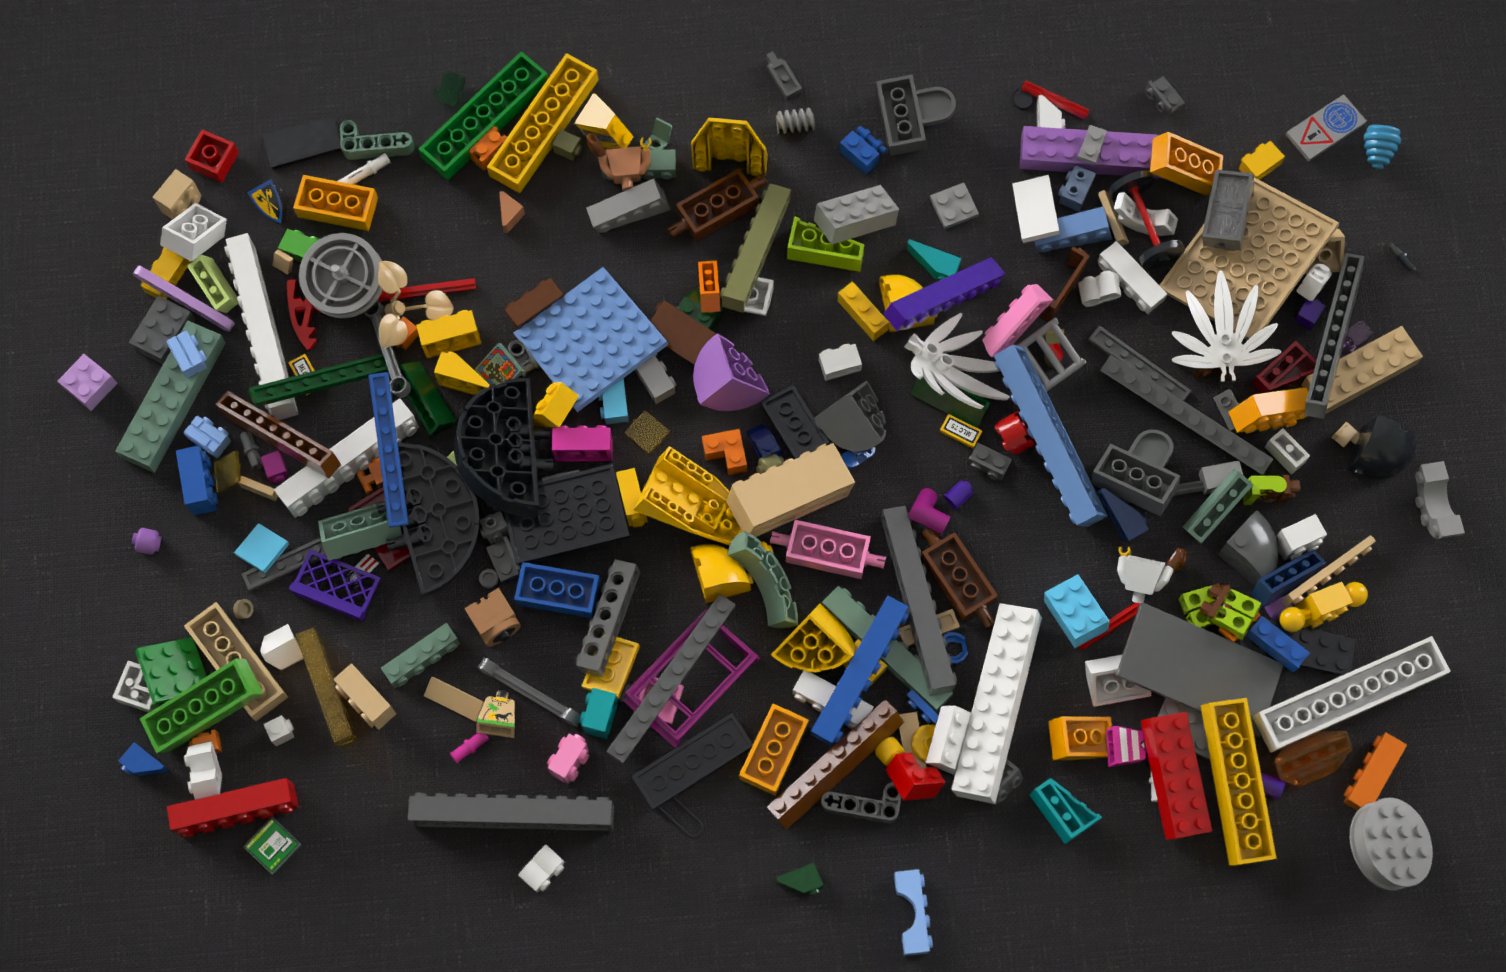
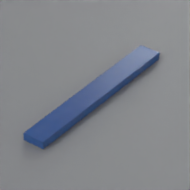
[369,372,409,528]

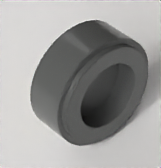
[479,569,499,589]

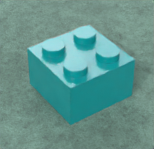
[580,688,618,739]

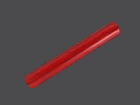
[1021,81,1089,119]
[1078,603,1140,650]

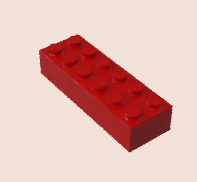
[1141,712,1212,840]
[167,778,299,838]

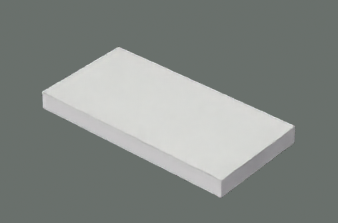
[1013,175,1060,243]

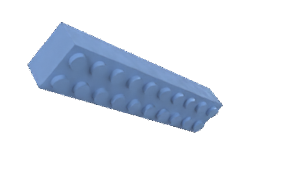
[994,344,1108,527]

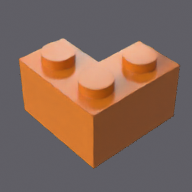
[702,429,747,475]

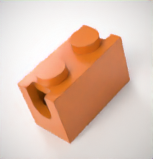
[469,126,507,171]

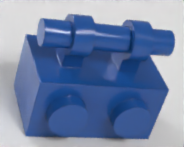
[839,126,888,175]

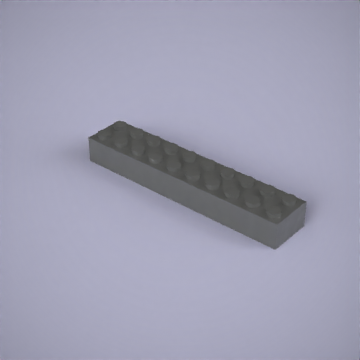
[408,793,614,831]

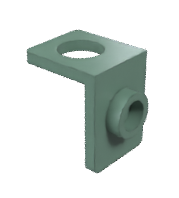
[644,118,672,150]

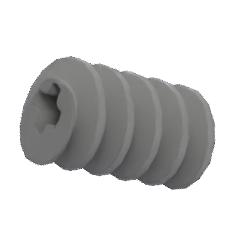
[776,108,815,134]

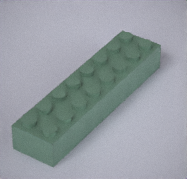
[115,321,226,473]

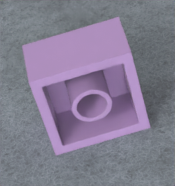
[58,354,117,411]

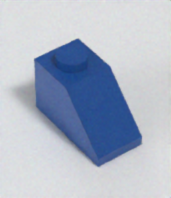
[118,742,169,776]

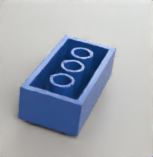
[514,562,600,618]

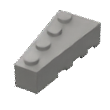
[587,179,670,233]

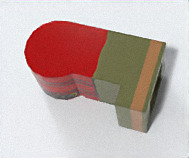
[1043,329,1064,368]

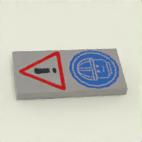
[1286,94,1367,162]

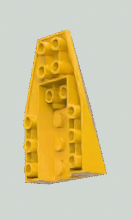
[691,118,768,176]
[633,446,742,546]

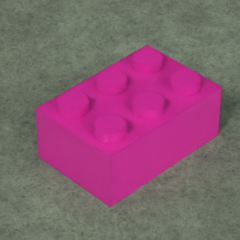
[552,425,613,462]

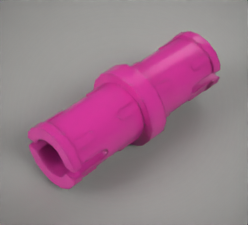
[450,733,489,763]

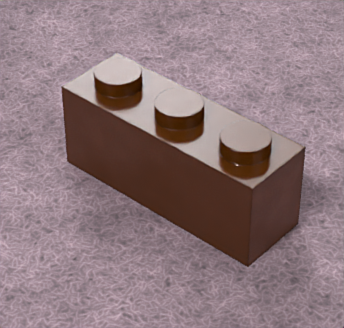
[505,278,564,330]

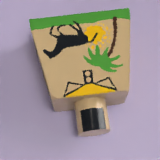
[476,690,515,738]

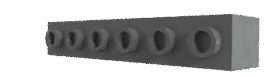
[576,559,640,678]

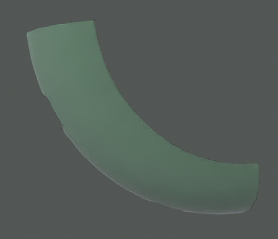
[728,531,798,628]

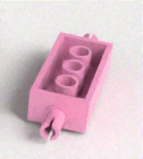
[770,520,886,579]

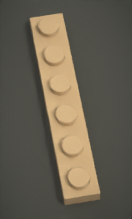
[1281,535,1376,607]

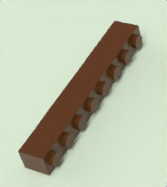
[215,391,341,479]
[767,700,904,830]

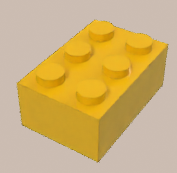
[416,310,481,359]

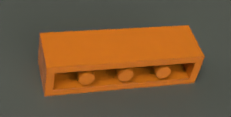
[1343,732,1407,811]

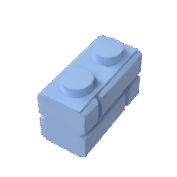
[166,331,207,378]
[183,416,231,458]

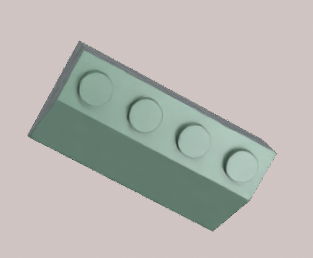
[318,504,403,561]

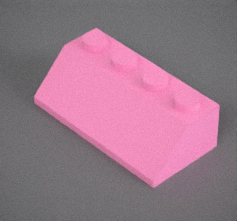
[982,284,1053,357]

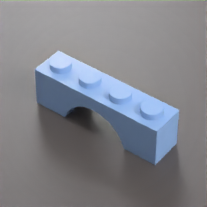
[894,869,933,956]

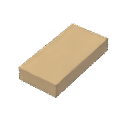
[237,476,278,501]

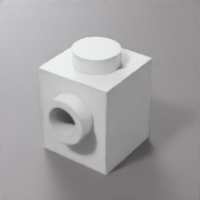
[264,715,294,746]

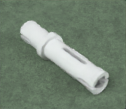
[338,153,391,185]

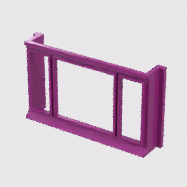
[623,609,760,748]

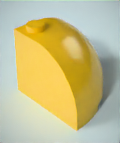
[879,275,937,332]
[690,544,753,603]
[771,603,856,672]

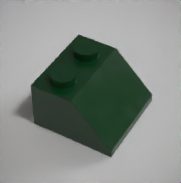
[677,289,726,331]

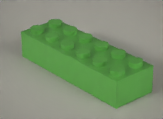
[140,659,263,754]

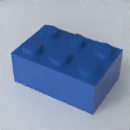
[176,446,218,516]

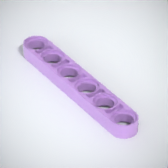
[133,266,235,332]

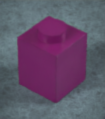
[261,450,289,483]

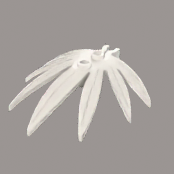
[1172,270,1281,382]
[904,313,1010,409]

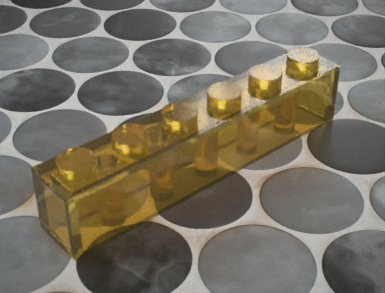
[295,627,357,747]

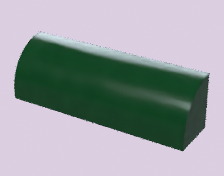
[399,361,456,436]
[910,377,991,428]

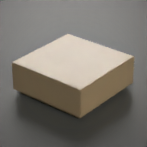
[273,249,293,275]

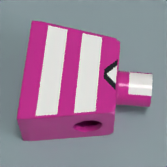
[1106,726,1147,767]

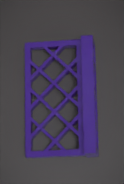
[289,549,381,622]

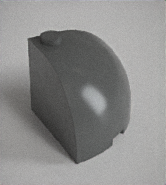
[814,380,886,451]
[1218,510,1278,586]

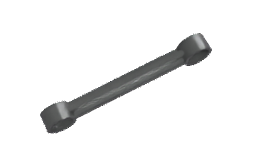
[364,301,411,398]
[477,657,581,728]

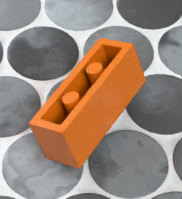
[698,261,720,313]

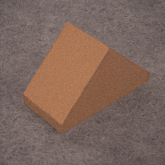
[500,192,525,233]

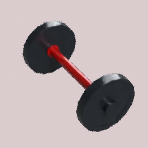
[1109,170,1185,270]

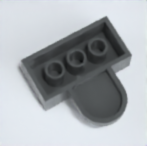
[877,74,956,156]
[1091,430,1180,516]

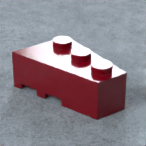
[1251,341,1316,394]

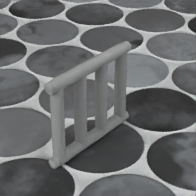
[1017,318,1086,392]

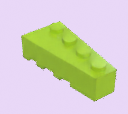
[787,216,864,272]

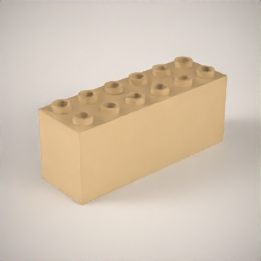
[726,443,855,537]

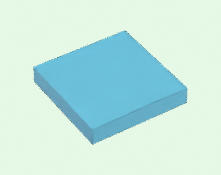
[234,523,289,574]

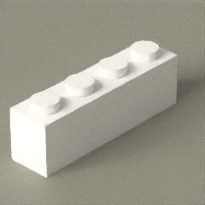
[1097,241,1167,314]
[793,670,874,729]

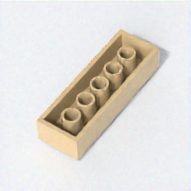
[1301,326,1423,414]
[184,602,288,721]

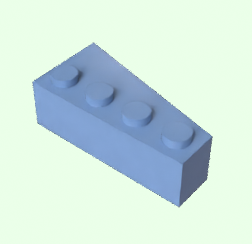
[1034,206,1112,252]

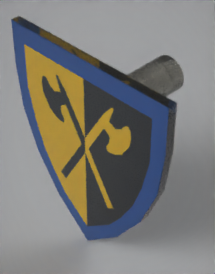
[248,179,283,224]

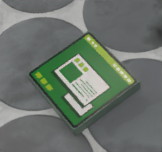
[244,817,301,874]

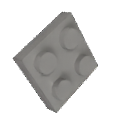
[930,183,979,230]

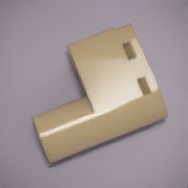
[1332,422,1360,447]

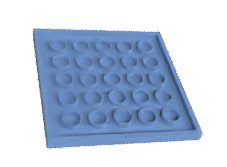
[514,267,668,412]

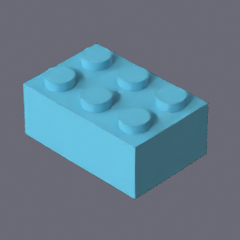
[1044,575,1109,648]

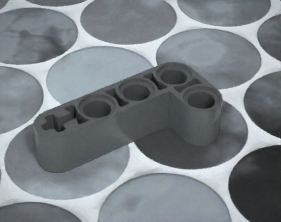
[821,783,901,823]

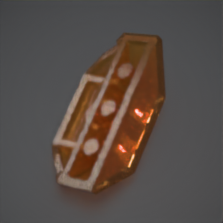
[1274,731,1353,787]

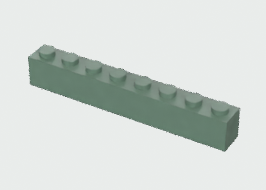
[822,586,953,712]

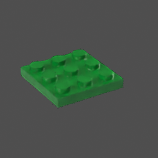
[135,637,207,705]

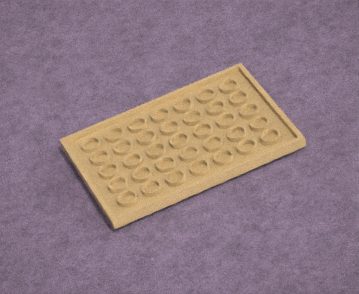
[1159,171,1339,340]

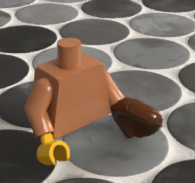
[587,133,652,191]

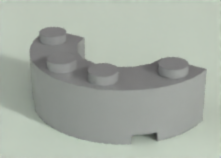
[1415,461,1465,539]

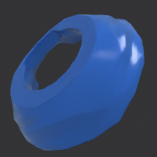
[943,632,968,663]

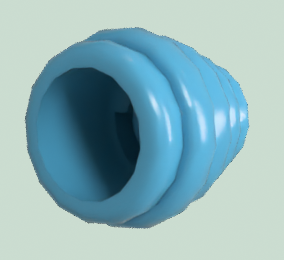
[1363,125,1401,169]

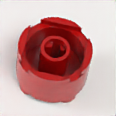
[995,410,1037,455]

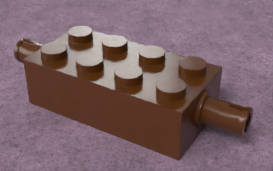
[667,169,768,242]
[921,528,998,629]

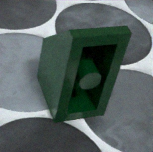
[776,863,823,897]

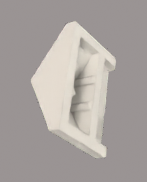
[260,624,305,671]

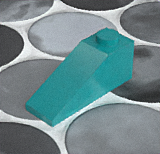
[907,239,961,281]

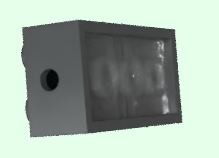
[1202,170,1254,251]

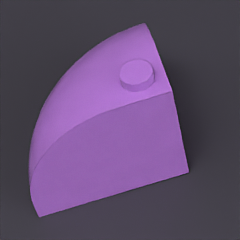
[693,334,770,411]

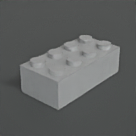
[814,185,899,244]

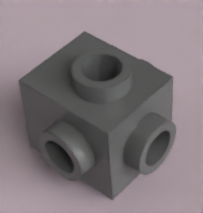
[479,511,509,544]

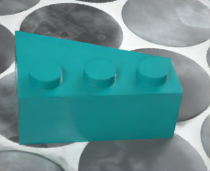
[1030,778,1102,844]

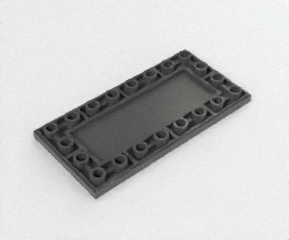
[1115,602,1283,737]

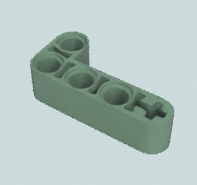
[340,120,415,160]

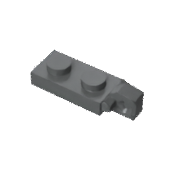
[766,51,802,99]

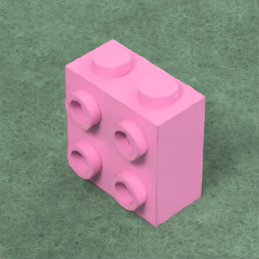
[547,734,590,785]

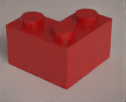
[885,753,945,800]

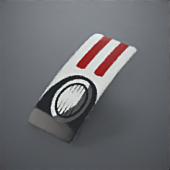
[345,554,379,590]

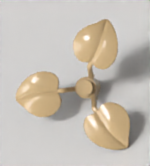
[378,261,453,348]

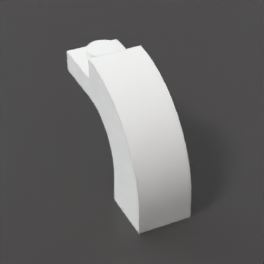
[1114,192,1178,236]

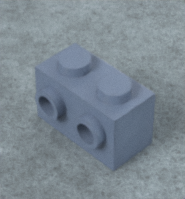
[1058,165,1096,211]

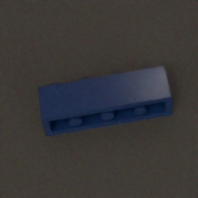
[1251,549,1326,607]

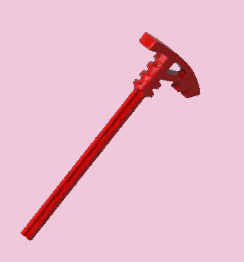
[287,278,476,352]

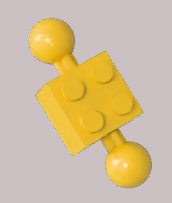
[1279,582,1368,632]

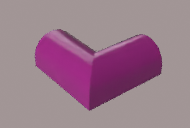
[907,488,951,534]

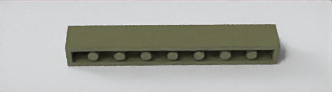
[720,183,791,313]

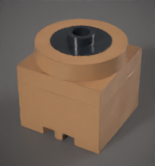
[465,588,521,646]

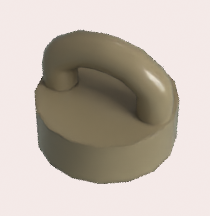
[233,599,254,619]

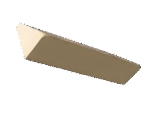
[424,677,484,722]

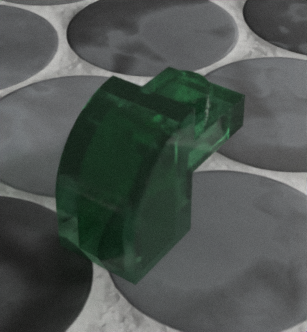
[433,72,466,106]

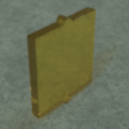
[624,410,670,454]
[214,451,241,492]

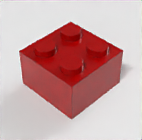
[185,130,239,183]

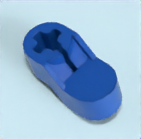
[841,447,875,471]

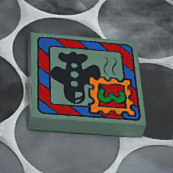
[474,343,524,385]

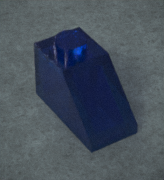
[746,424,780,458]

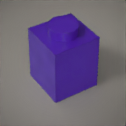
[1294,298,1325,330]

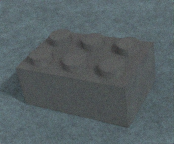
[129,296,196,364]

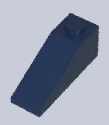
[1096,488,1149,542]

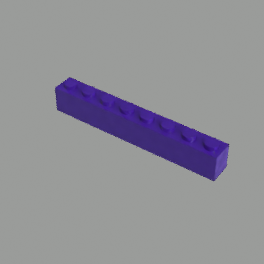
[883,257,1005,331]

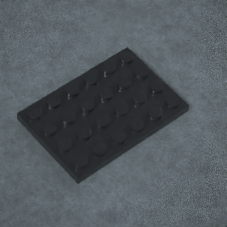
[504,464,630,566]

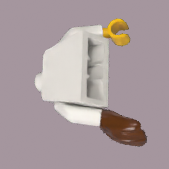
[1117,546,1187,603]

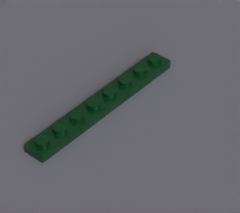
[248,353,399,408]

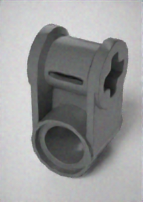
[508,340,539,378]

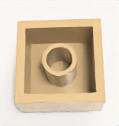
[153,169,202,220]

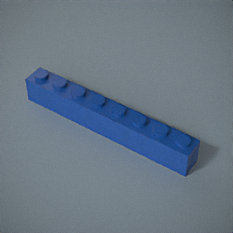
[811,596,910,747]

